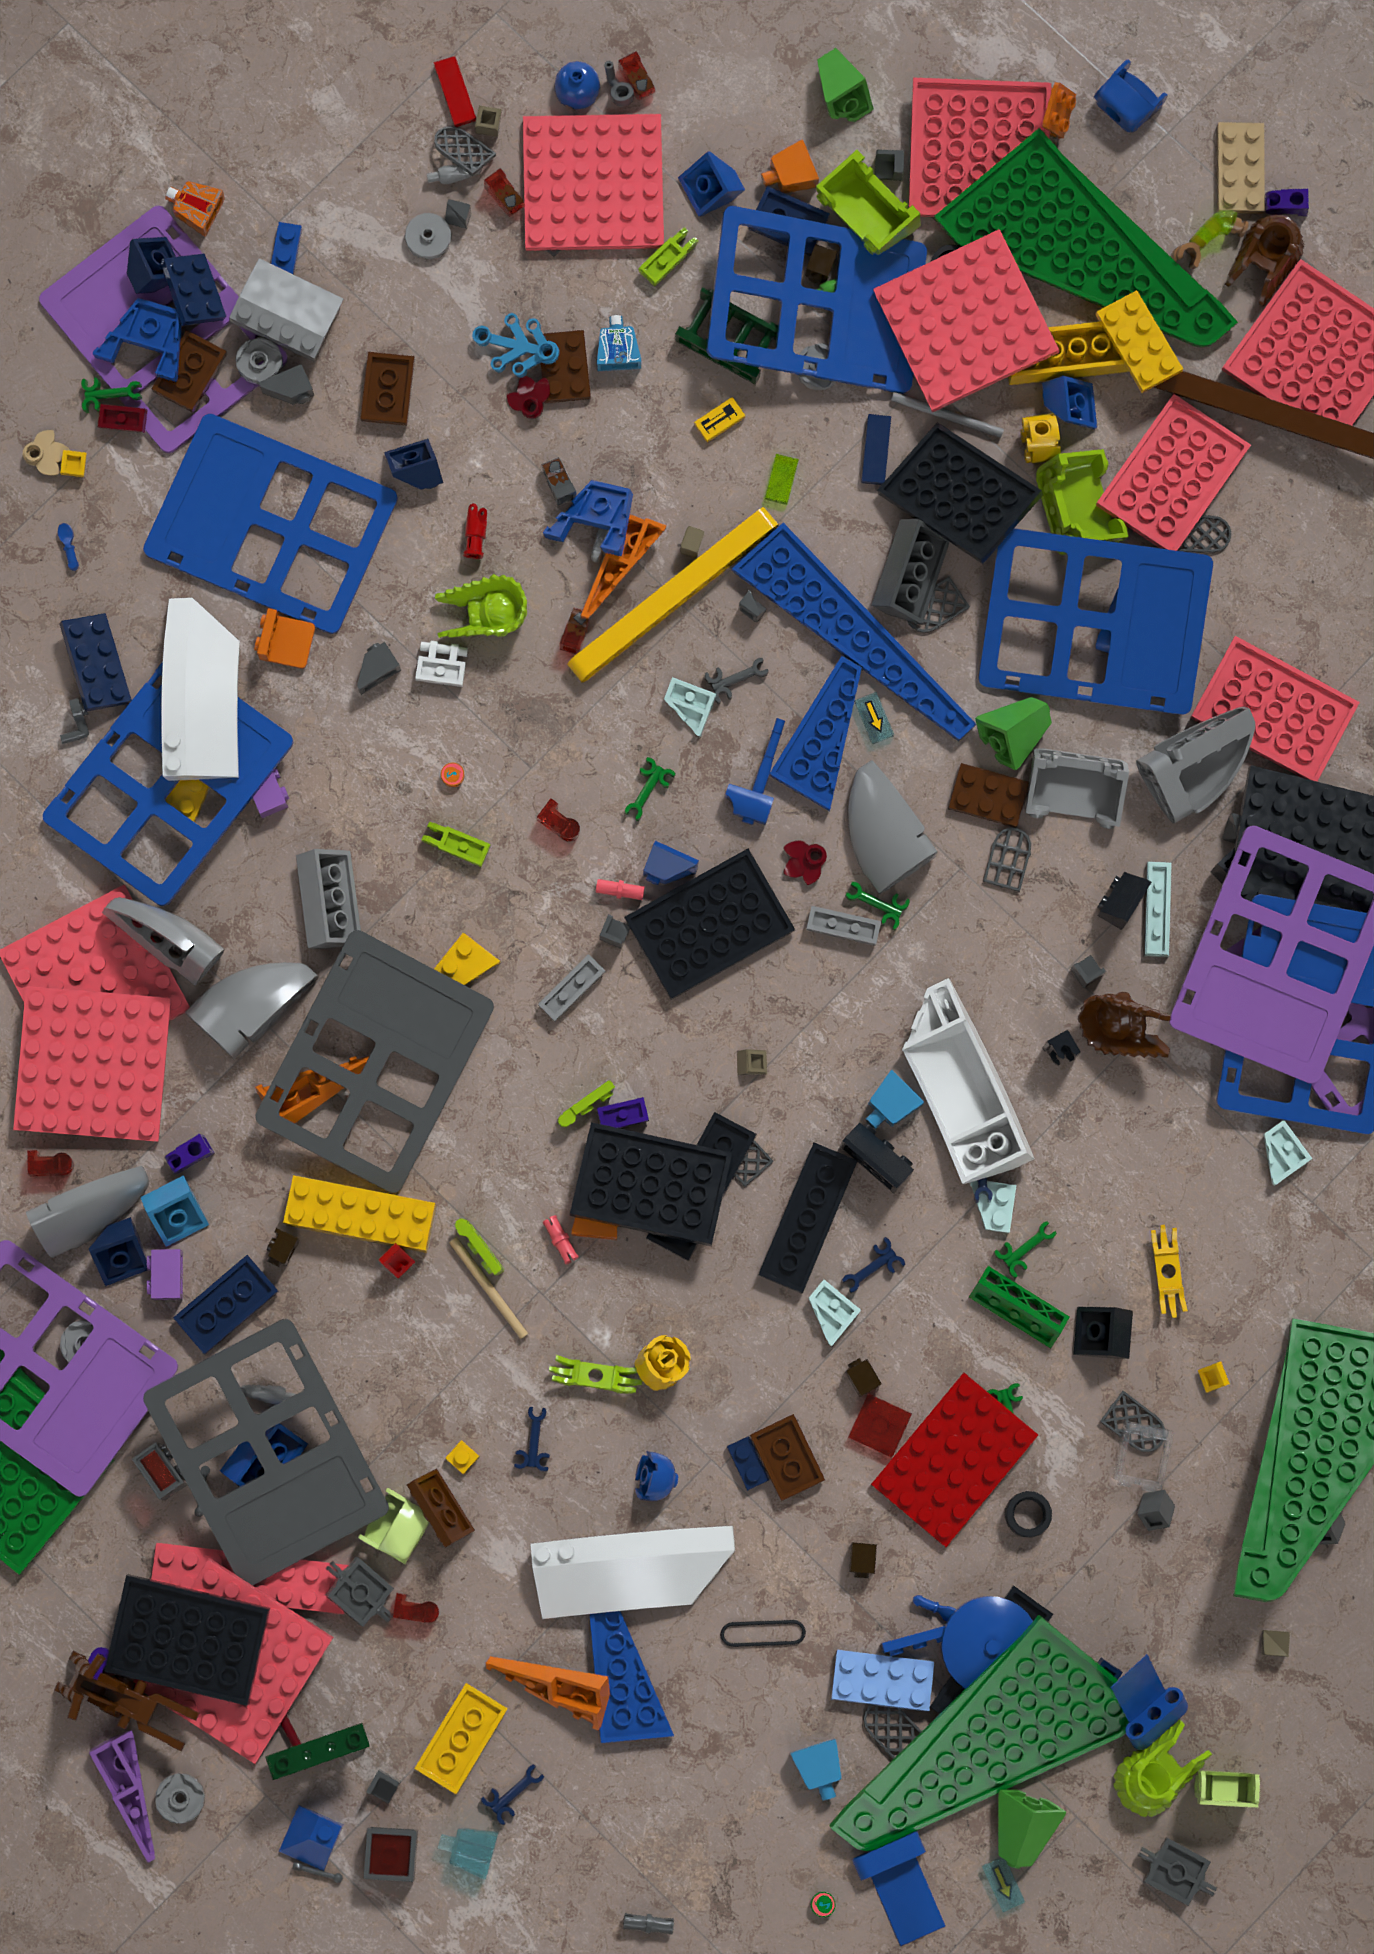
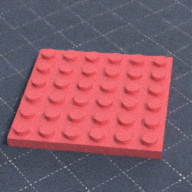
[908,77,1051,217]
[523,114,664,251]
[873,229,1059,413]
[1221,259,1374,448]
[0,884,190,1021]
[13,986,171,1142]
[133,1559,334,1764]

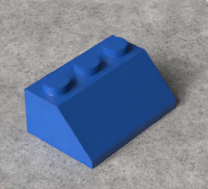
[220,1423,308,1487]

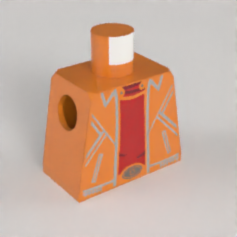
[165,181,225,237]

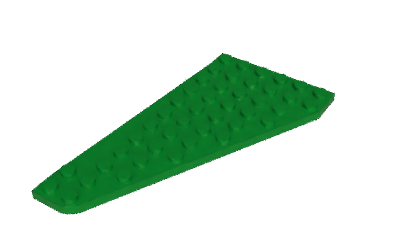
[934,128,1238,347]

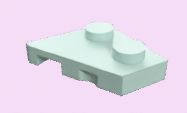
[664,677,717,736]
[1263,1120,1312,1186]
[970,1181,1016,1233]
[808,1280,861,1346]

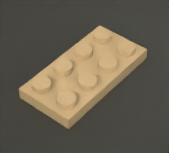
[1217,122,1265,214]

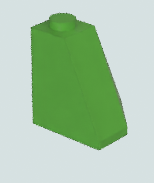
[817,48,874,122]
[975,697,1052,770]
[998,1789,1066,1869]

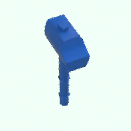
[725,718,785,825]

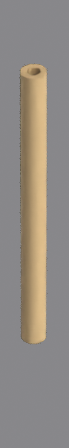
[449,1237,528,1339]

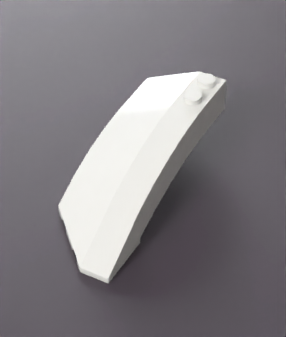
[162,598,240,781]
[902,978,1035,1184]
[531,1526,735,1619]

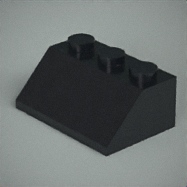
[840,1123,914,1194]

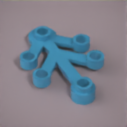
[472,313,560,378]

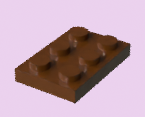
[151,330,227,413]
[541,330,591,404]
[360,352,415,426]
[948,763,1029,828]
[750,1414,825,1501]
[407,1468,475,1548]

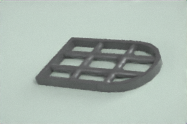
[983,827,1031,892]

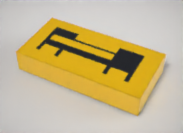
[694,397,746,443]

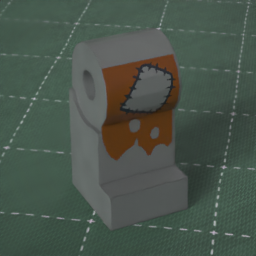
[541,457,577,506]

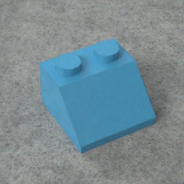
[140,1175,209,1247]

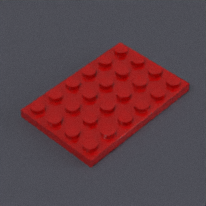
[871,1372,1038,1547]

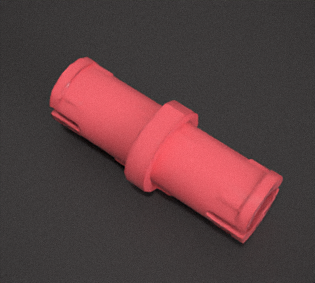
[596,879,645,900]
[542,1215,579,1264]

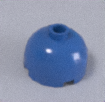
[554,61,600,110]
[635,1451,678,1501]

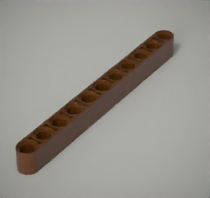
[1154,371,1374,459]

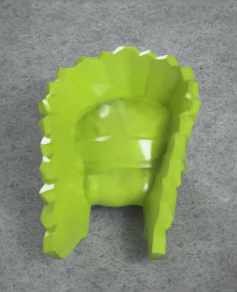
[435,574,527,638]
[1113,1720,1213,1817]

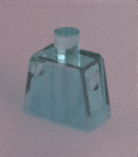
[438,1828,499,1880]

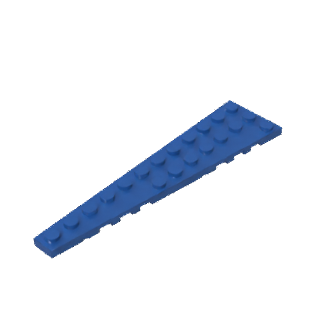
[732,522,976,742]

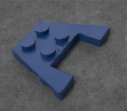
[93,298,182,382]
[543,480,633,556]

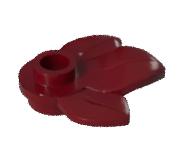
[506,376,550,419]
[783,840,827,885]

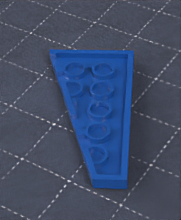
[769,656,862,812]
[590,1611,674,1743]

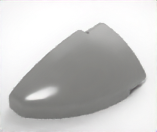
[1136,707,1255,823]
[848,760,938,894]
[102,897,225,986]
[185,962,319,1059]
[26,1166,149,1258]

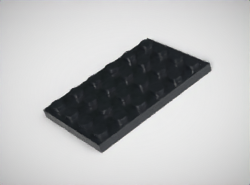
[877,422,1043,564]
[624,848,795,1000]
[570,1122,732,1247]
[105,1574,271,1706]

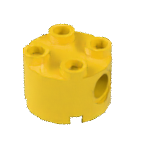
[1020,413,1061,463]
[634,1335,691,1391]

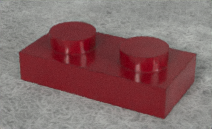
[98,404,148,433]

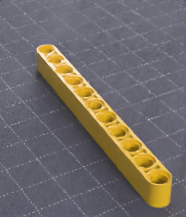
[567,507,779,683]

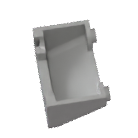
[1026,748,1129,829]

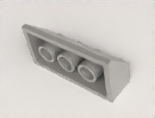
[296,849,361,949]

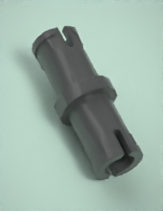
[623,1913,674,1935]

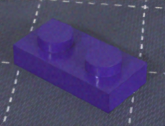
[597,1097,649,1128]

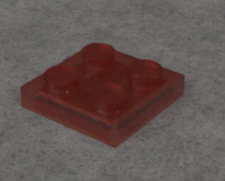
[848,1393,912,1458]

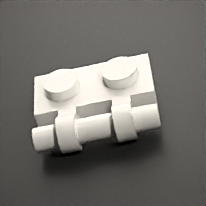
[415,641,468,687]

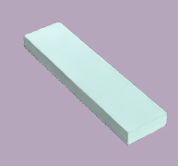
[1144,862,1171,957]

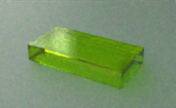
[765,454,799,505]

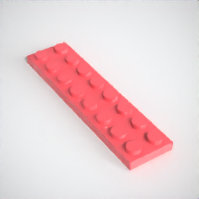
[151,1543,349,1614]

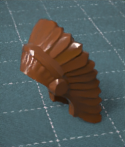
[1225,215,1305,306]
[1078,992,1172,1058]

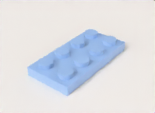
[831,1650,934,1712]

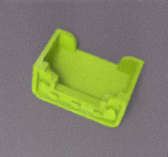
[816,150,921,255]
[1036,449,1129,555]

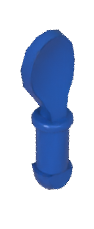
[58,523,79,571]
[913,1595,956,1621]

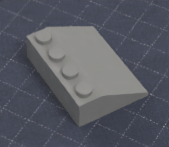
[229,258,344,362]

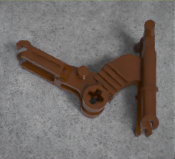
[54,1650,200,1751]

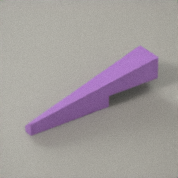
[89,1730,155,1862]

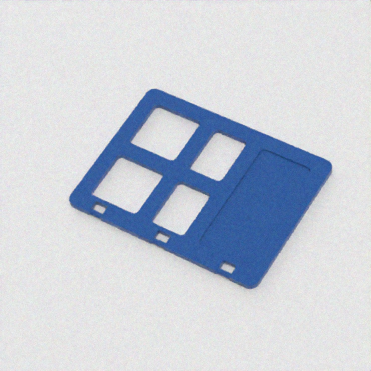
[706,206,927,394]
[143,414,398,634]
[979,528,1213,715]
[43,661,294,906]
[1216,894,1374,1134]

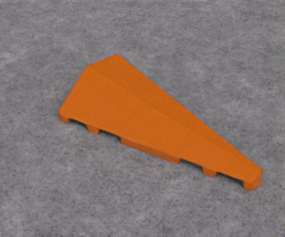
[581,515,666,619]
[255,1056,369,1124]
[486,1656,610,1731]

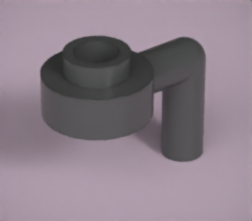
[604,61,635,107]
[60,698,89,744]

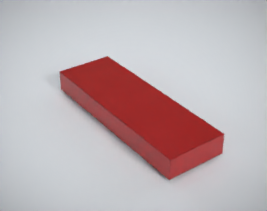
[434,56,476,127]

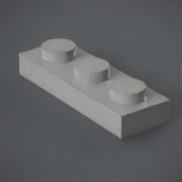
[806,906,881,946]
[538,954,605,1022]

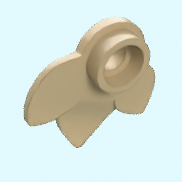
[23,430,70,476]

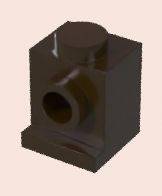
[266,1228,300,1267]

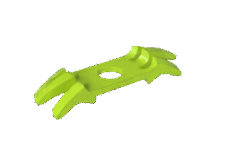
[549,1355,642,1394]

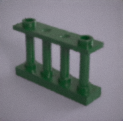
[675,287,778,385]
[265,1723,370,1780]

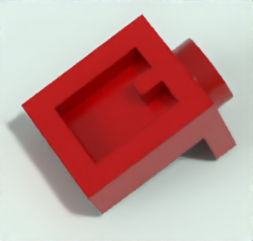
[379,1243,415,1279]

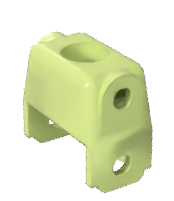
[358,1488,430,1564]
[1194,1770,1260,1807]

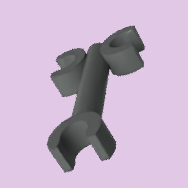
[705,658,769,704]

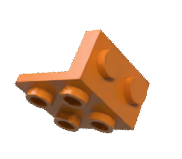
[1042,82,1077,139]
[254,608,315,669]

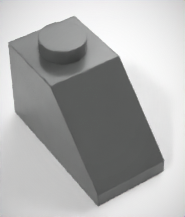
[259,364,314,405]
[357,642,401,695]

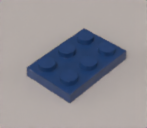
[748,186,830,257]
[160,253,227,326]

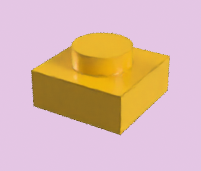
[60,450,87,478]
[1198,1361,1230,1393]
[446,1440,480,1475]

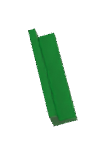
[969,1266,1070,1349]

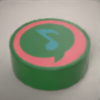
[811,1891,836,1917]

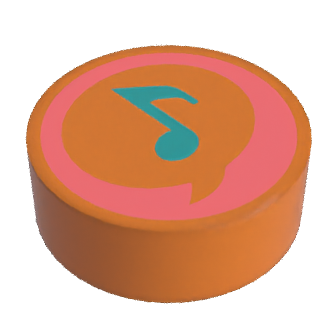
[441,762,465,787]

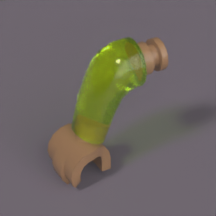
[1171,210,1249,269]

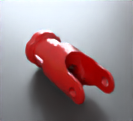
[463,503,487,559]

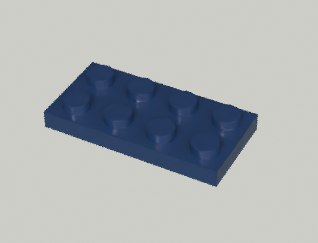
[59,613,132,712]
[173,1255,279,1355]

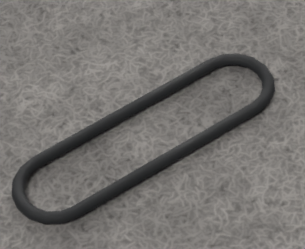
[721,1620,806,1647]

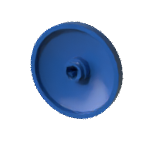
[941,1596,1033,1689]

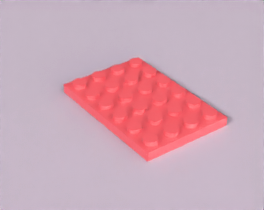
[1096,394,1251,551]
[1190,636,1360,782]

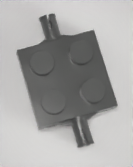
[325,1557,394,1627]
[1138,1837,1217,1906]

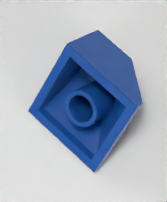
[678,151,745,217]
[1042,376,1097,429]
[643,841,699,885]
[279,1805,344,1871]

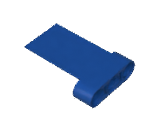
[1111,1654,1188,1750]
[852,1831,945,1946]

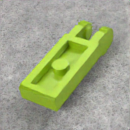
[638,227,699,287]
[421,822,491,867]
[557,1080,615,1128]
[455,1218,505,1276]

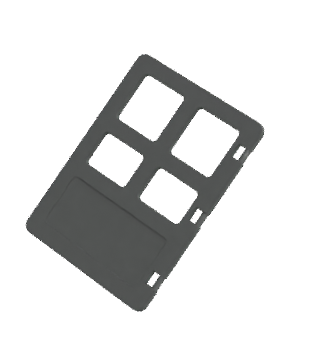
[255,930,494,1193]
[143,1319,389,1585]

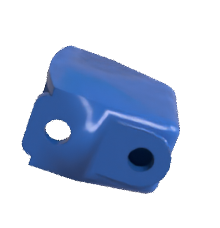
[1094,59,1168,133]

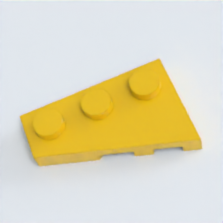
[434,933,501,985]

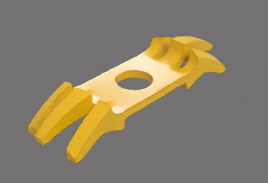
[1151,1224,1188,1318]

